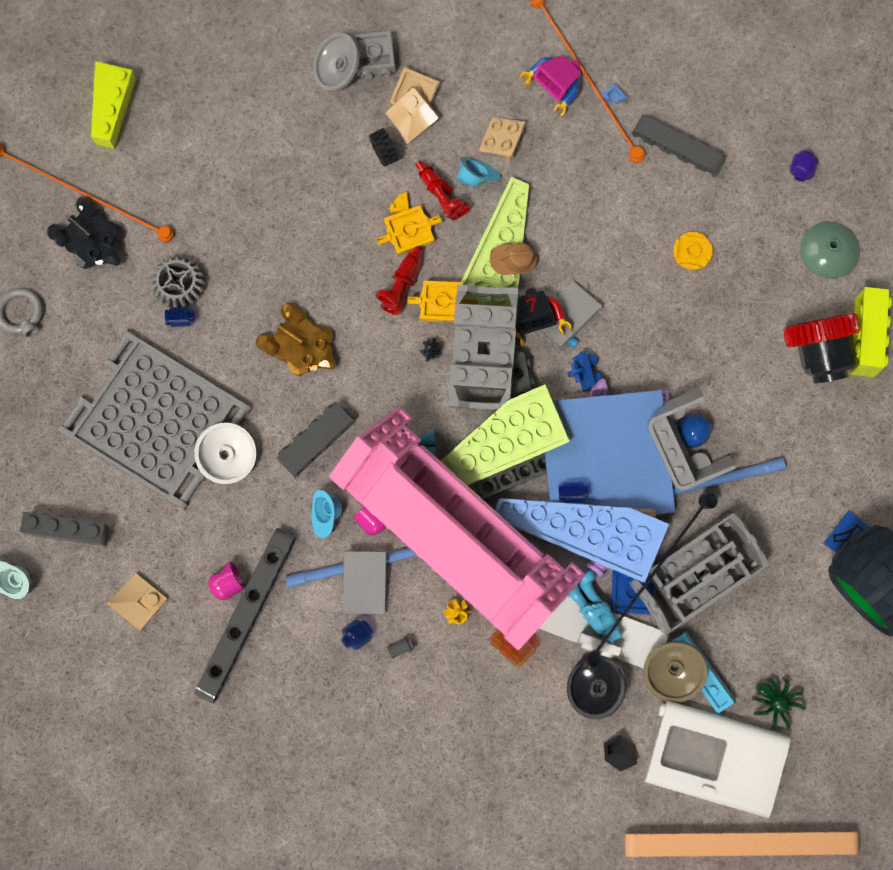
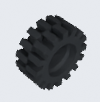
[369,128,399,167]

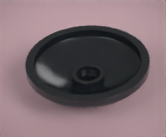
[567,656,626,719]

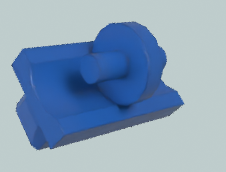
[567,351,602,392]

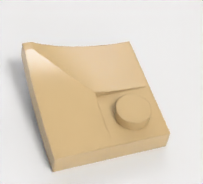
[385,87,440,144]
[107,573,168,631]

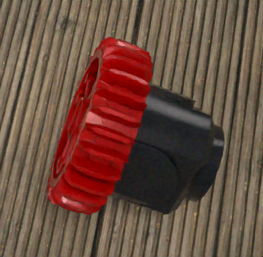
[783,313,860,384]

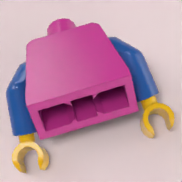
[520,56,581,117]

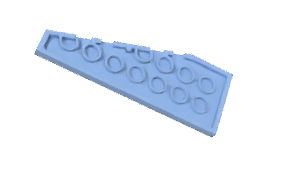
[495,498,670,583]

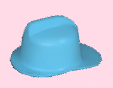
[457,157,501,187]
[311,490,342,538]

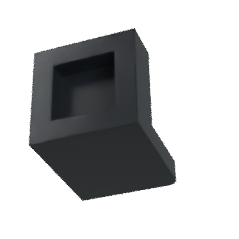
[604,735,637,771]

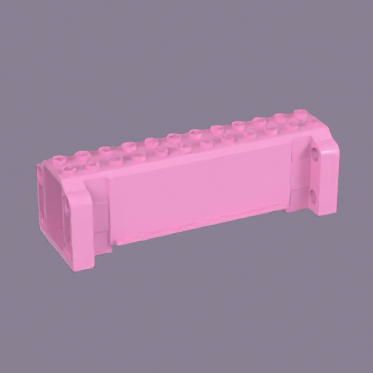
[329,406,586,650]

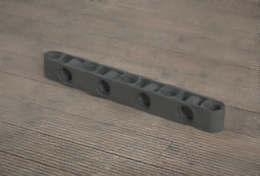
[194,528,296,704]

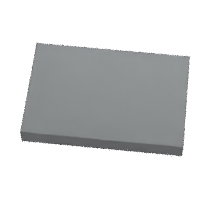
[539,281,602,349]
[343,551,386,614]

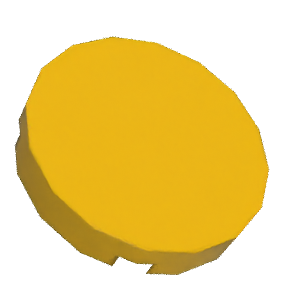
[673,232,713,270]

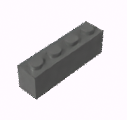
[277,403,354,478]
[19,512,109,547]

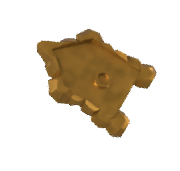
[256,302,336,376]

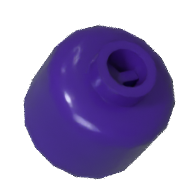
[789,151,818,182]

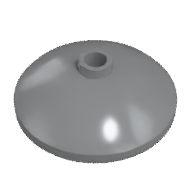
[313,33,359,91]

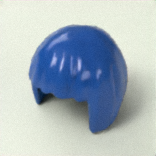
[678,413,712,448]

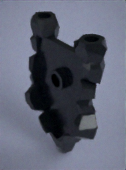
[47,196,124,269]

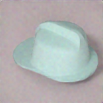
[0,561,32,599]

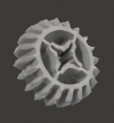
[150,255,205,309]

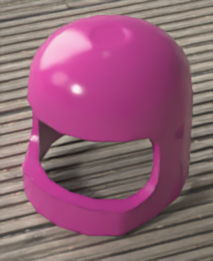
[353,507,386,536]
[208,561,245,601]

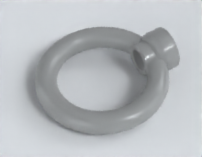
[0,288,42,338]

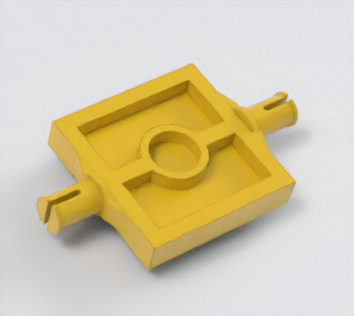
[376,205,442,256]
[407,281,476,323]

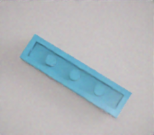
[673,631,736,713]

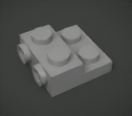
[352,31,395,80]

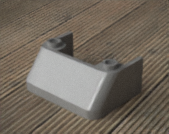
[648,387,736,490]

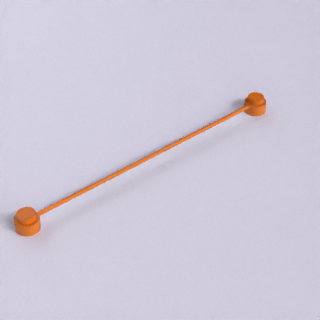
[530,0,645,163]
[0,143,174,243]

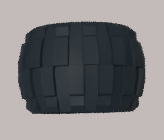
[828,525,893,637]

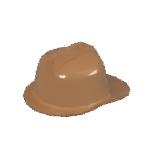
[489,243,537,275]

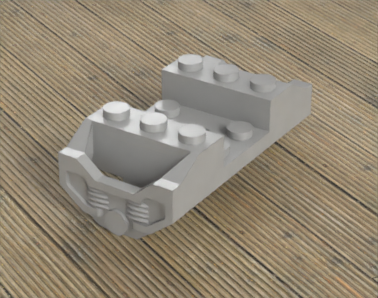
[448,285,519,411]
[628,513,769,635]

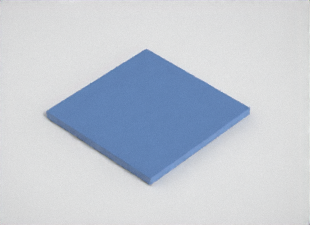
[544,390,675,514]

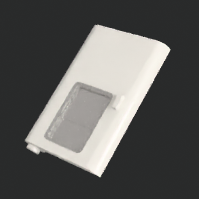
[645,700,790,818]

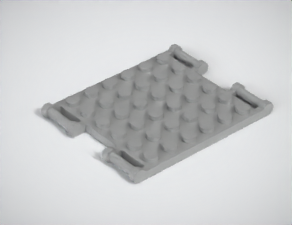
[57,330,251,510]

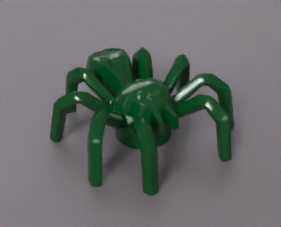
[752,677,806,730]

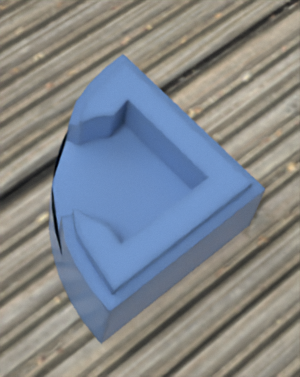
[601,83,628,103]

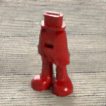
[415,161,471,221]
[375,247,423,316]

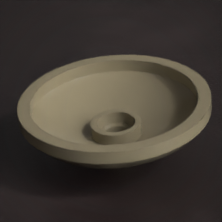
[643,641,707,702]

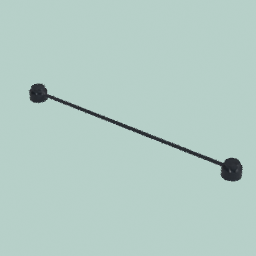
[582,492,718,669]

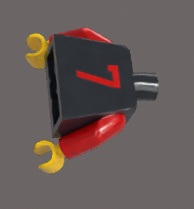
[515,288,572,348]

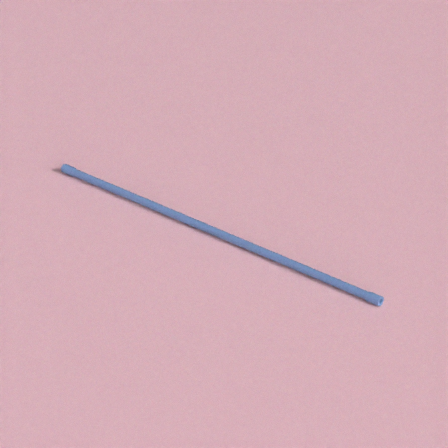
[286,458,786,588]

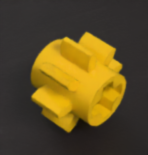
[443,599,471,625]

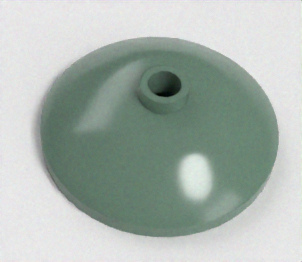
[800,222,860,279]

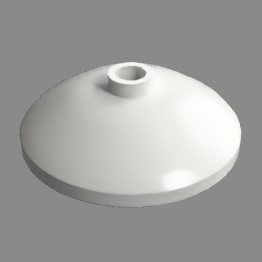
[194,423,256,484]

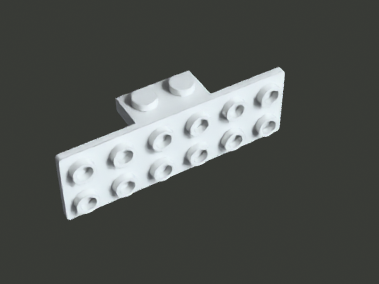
[539,597,669,669]

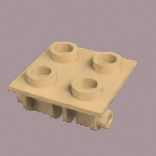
[479,117,526,162]

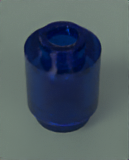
[165,306,195,327]
[558,481,588,503]

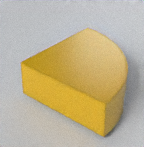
[390,192,409,214]

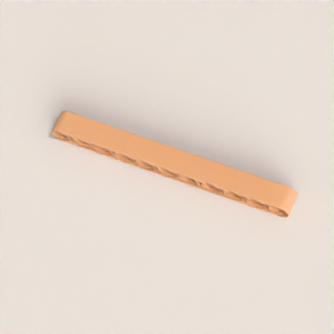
[625,832,859,857]

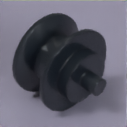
[420,338,442,362]

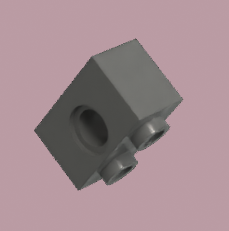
[511,352,535,398]

